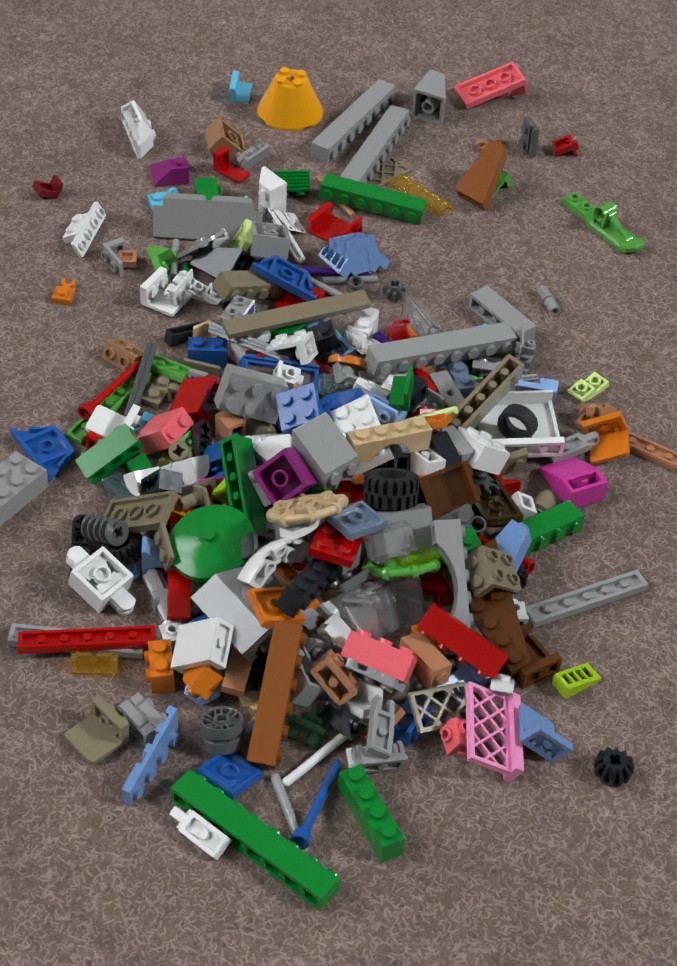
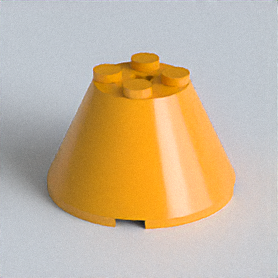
[257,67,323,131]

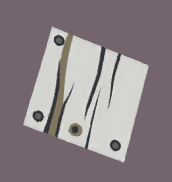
[267,208,307,234]

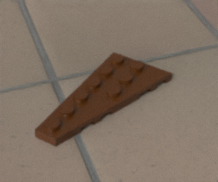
[440,538,531,676]

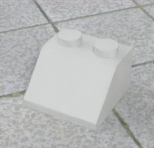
[258,166,287,219]

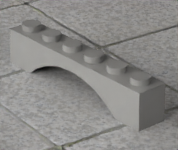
[430,519,474,657]

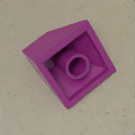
[150,157,189,187]

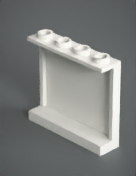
[477,390,565,457]

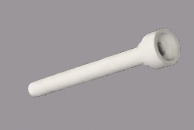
[282,715,369,787]

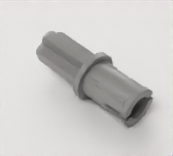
[537,285,561,316]

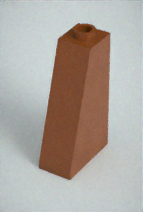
[455,139,508,211]

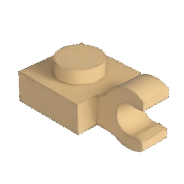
[238,690,261,723]

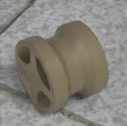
[168,441,192,462]

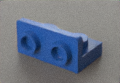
[393,699,433,747]

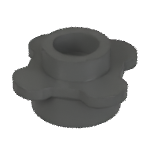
[346,276,365,292]

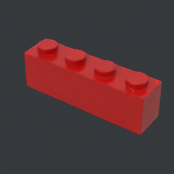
[417,602,509,679]

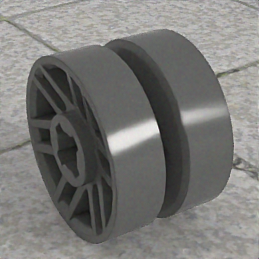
[200,706,245,755]

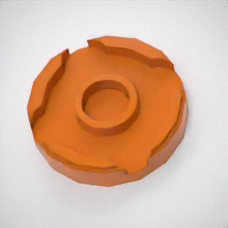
[327,354,367,371]

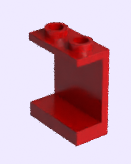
[306,201,363,242]
[169,375,220,427]

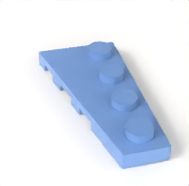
[122,705,180,806]

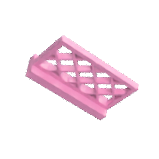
[466,681,524,782]

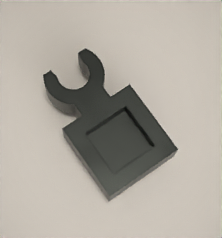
[472,470,500,499]

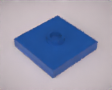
[196,752,263,800]

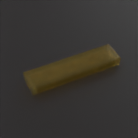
[389,173,452,217]

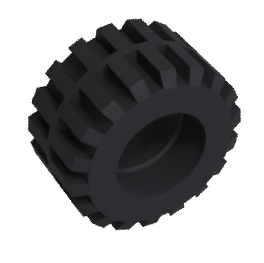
[363,468,419,511]

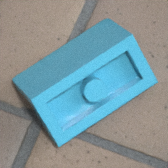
[229,70,252,104]

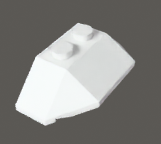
[121,101,156,159]
[245,433,292,468]

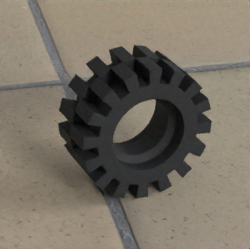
[102,534,142,567]

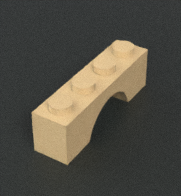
[346,417,433,464]

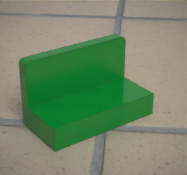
[388,366,414,411]

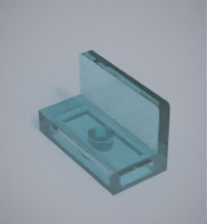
[318,373,353,396]

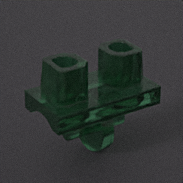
[287,708,329,750]

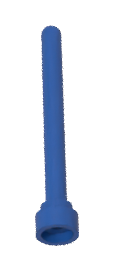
[290,760,342,850]

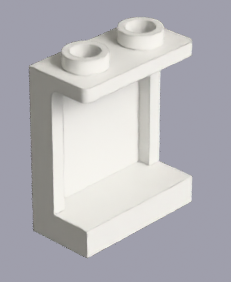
[170,617,234,675]

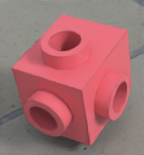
[439,717,475,756]

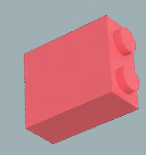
[136,407,194,455]

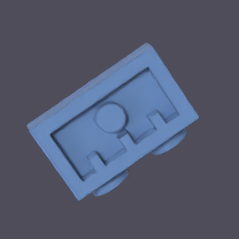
[519,703,573,763]

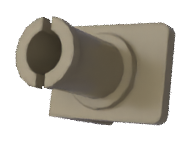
[178,478,217,511]

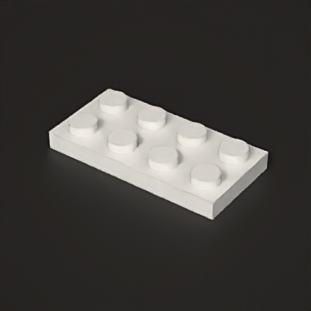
[331,394,394,475]

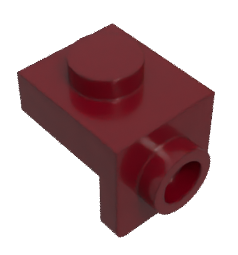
[32,175,63,199]

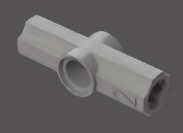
[143,568,183,624]

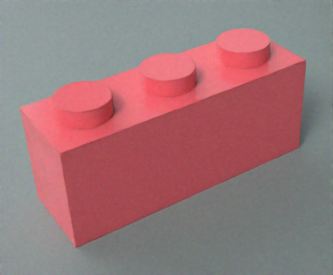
[340,629,418,684]

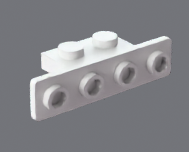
[62,202,106,258]
[344,325,380,355]

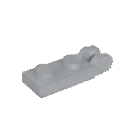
[366,694,396,759]

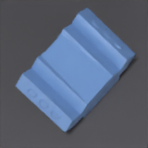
[318,233,390,279]

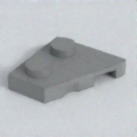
[345,658,406,693]

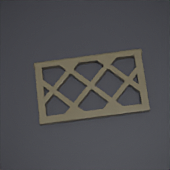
[367,156,412,187]
[407,681,476,734]

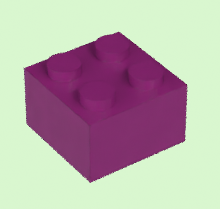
[252,447,318,505]

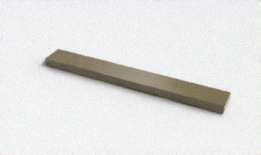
[222,289,371,339]

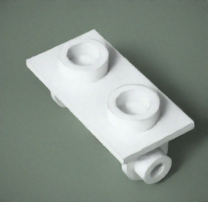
[163,269,195,306]

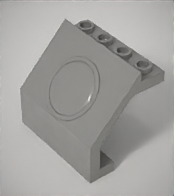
[190,566,319,663]

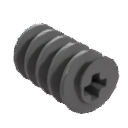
[81,514,129,546]

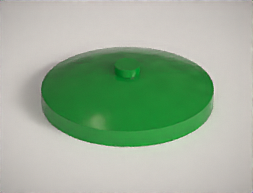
[169,505,254,583]

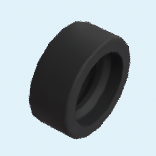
[497,404,538,438]

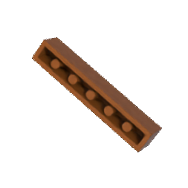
[246,621,307,768]

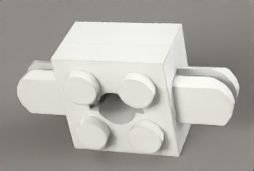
[66,546,136,616]

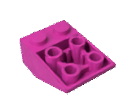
[538,457,608,508]

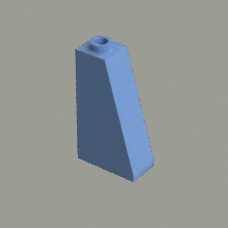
[495,519,532,573]

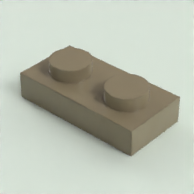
[141,374,176,409]

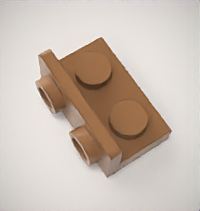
[102,338,144,371]

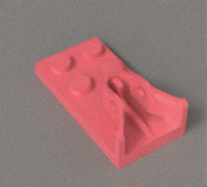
[454,61,528,109]

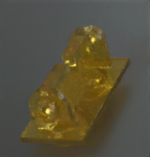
[71,651,119,675]

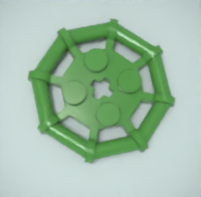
[362,551,441,581]

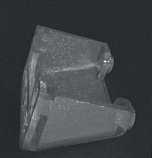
[340,575,426,641]

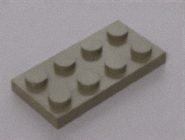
[103,490,179,534]

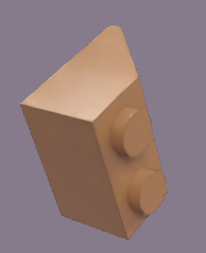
[205,117,246,158]

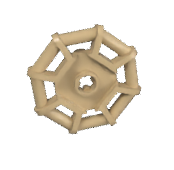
[266,490,349,526]

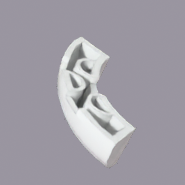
[123,455,210,496]
[237,538,311,588]

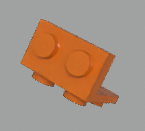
[582,411,630,465]

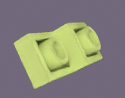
[568,372,609,402]

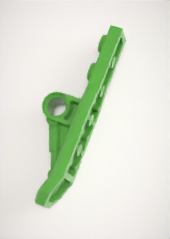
[562,192,644,253]

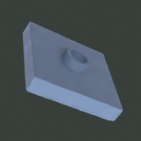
[325,500,388,541]

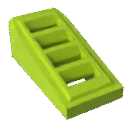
[552,663,602,699]

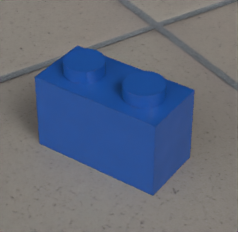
[188,337,228,368]

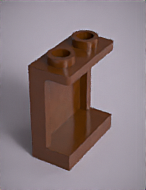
[419,461,482,520]
[503,622,562,689]

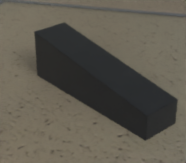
[164,320,207,348]

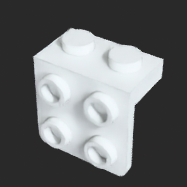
[85,404,141,437]

